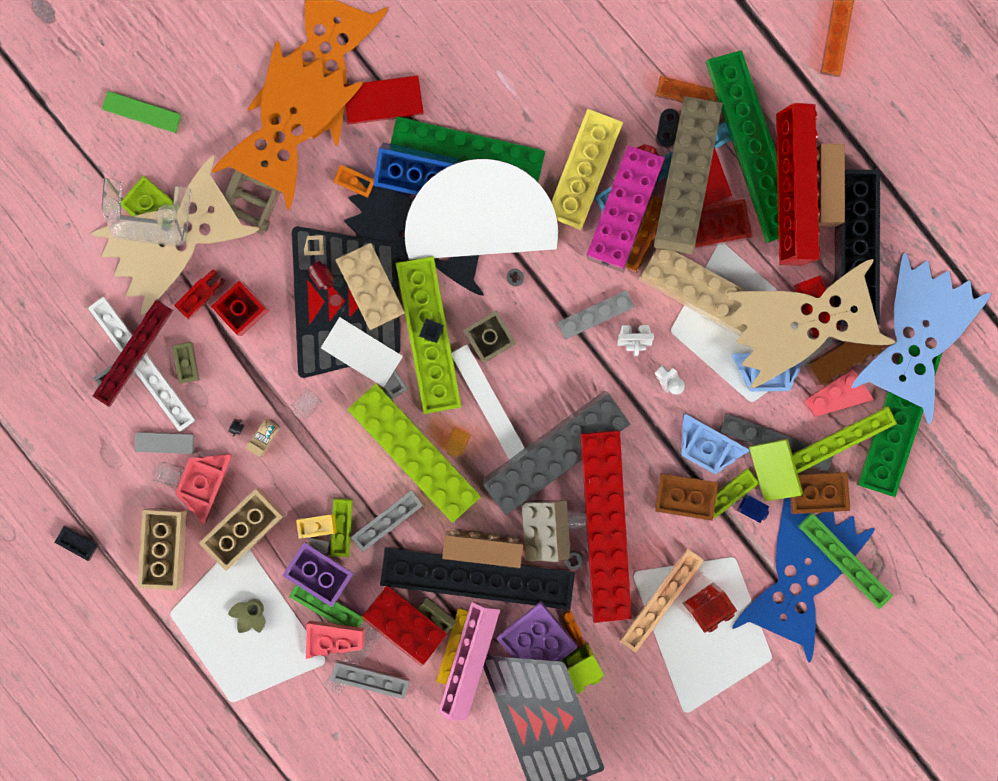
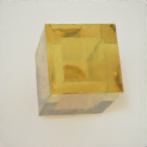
[444,427,471,458]

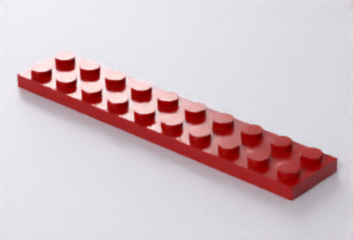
[580,430,632,623]

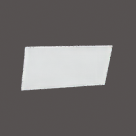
[321,317,403,387]

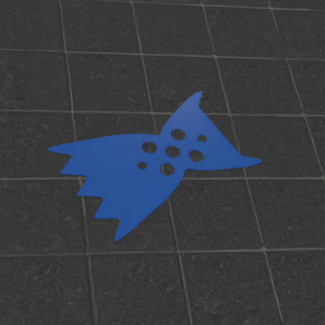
[732,497,875,663]

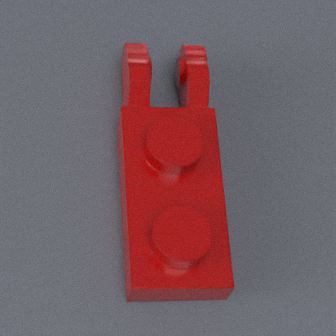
[174,269,225,319]

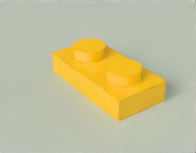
[296,514,337,539]

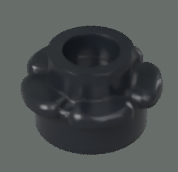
[228,418,244,437]

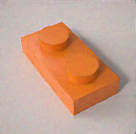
[333,164,374,198]

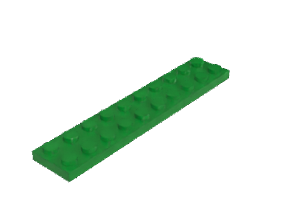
[705,50,779,243]

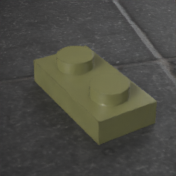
[172,342,200,384]
[417,598,456,633]

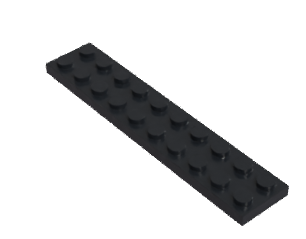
[380,547,575,610]

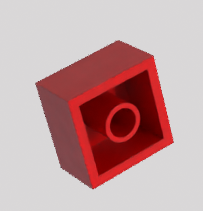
[211,280,270,336]

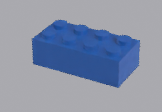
[373,142,459,195]

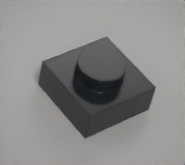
[419,318,444,343]

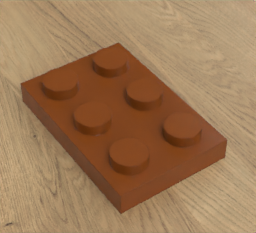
[790,472,850,514]
[655,473,718,521]

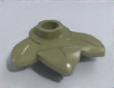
[228,599,266,633]

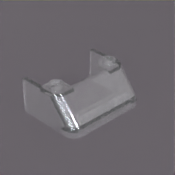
[101,178,191,246]

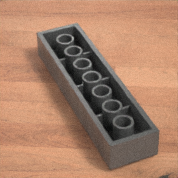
[481,390,631,515]

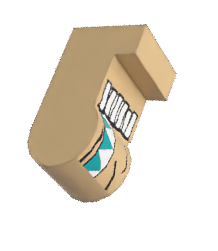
[245,419,280,457]

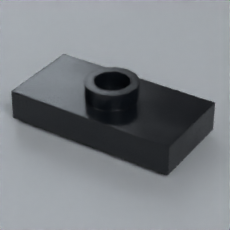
[54,525,99,561]

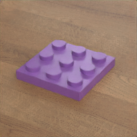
[497,601,578,661]

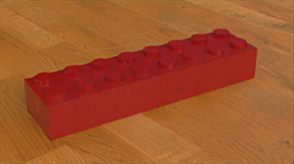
[776,103,820,266]

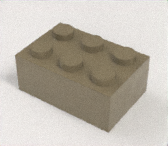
[522,500,570,562]

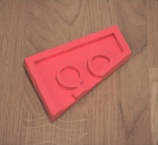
[804,368,874,416]
[306,620,365,659]

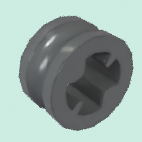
[507,269,524,287]
[565,551,582,570]

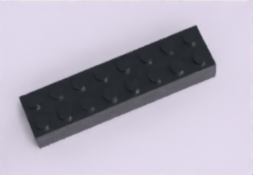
[835,169,880,326]

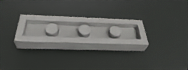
[557,290,635,340]
[351,490,424,552]
[330,660,410,699]

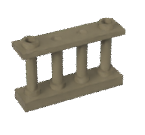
[224,160,281,235]

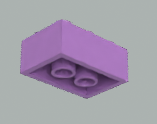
[282,542,354,607]

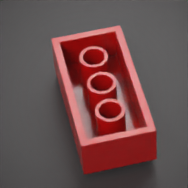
[361,586,447,666]

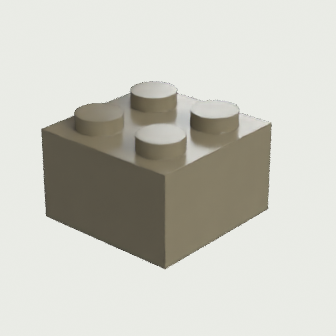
[463,310,516,364]

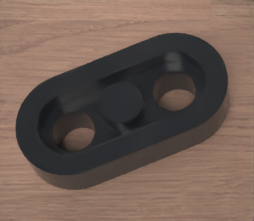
[656,108,679,148]

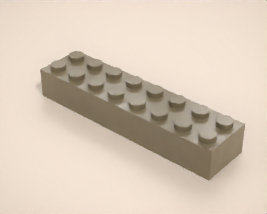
[654,96,723,254]

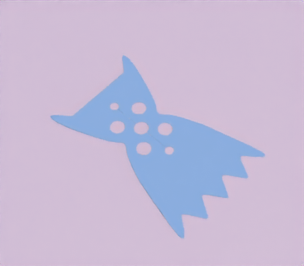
[852,253,991,425]

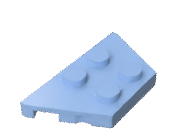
[732,353,803,392]
[681,414,749,475]

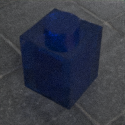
[736,494,769,523]

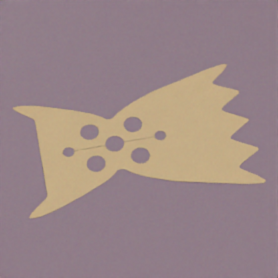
[91,156,260,315]
[725,259,896,388]

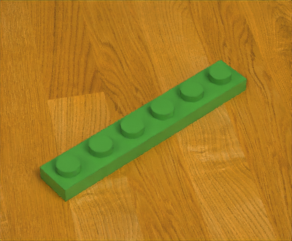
[798,513,893,609]

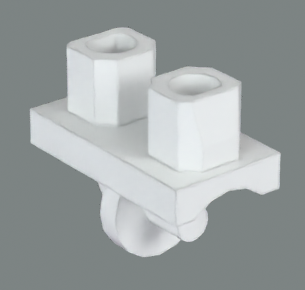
[617,325,654,356]
[655,365,685,395]

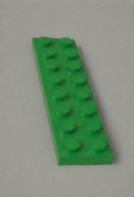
[390,117,546,182]
[857,345,943,497]

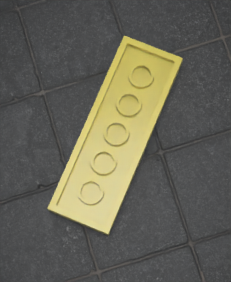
[551,108,623,230]

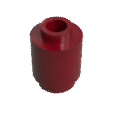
[308,261,335,290]

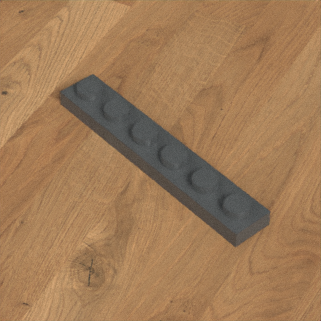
[719,414,833,472]

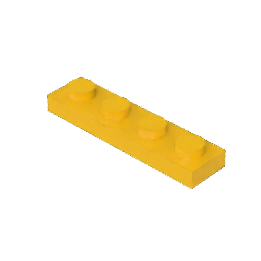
[436,607,469,685]

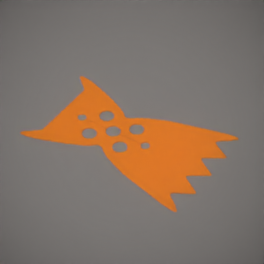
[248,0,388,146]
[212,40,363,210]

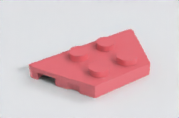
[175,454,233,524]

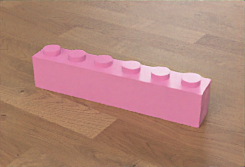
[438,602,500,721]

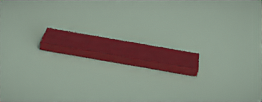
[92,300,174,407]

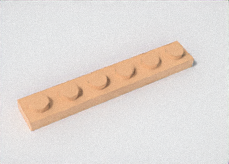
[620,548,704,653]

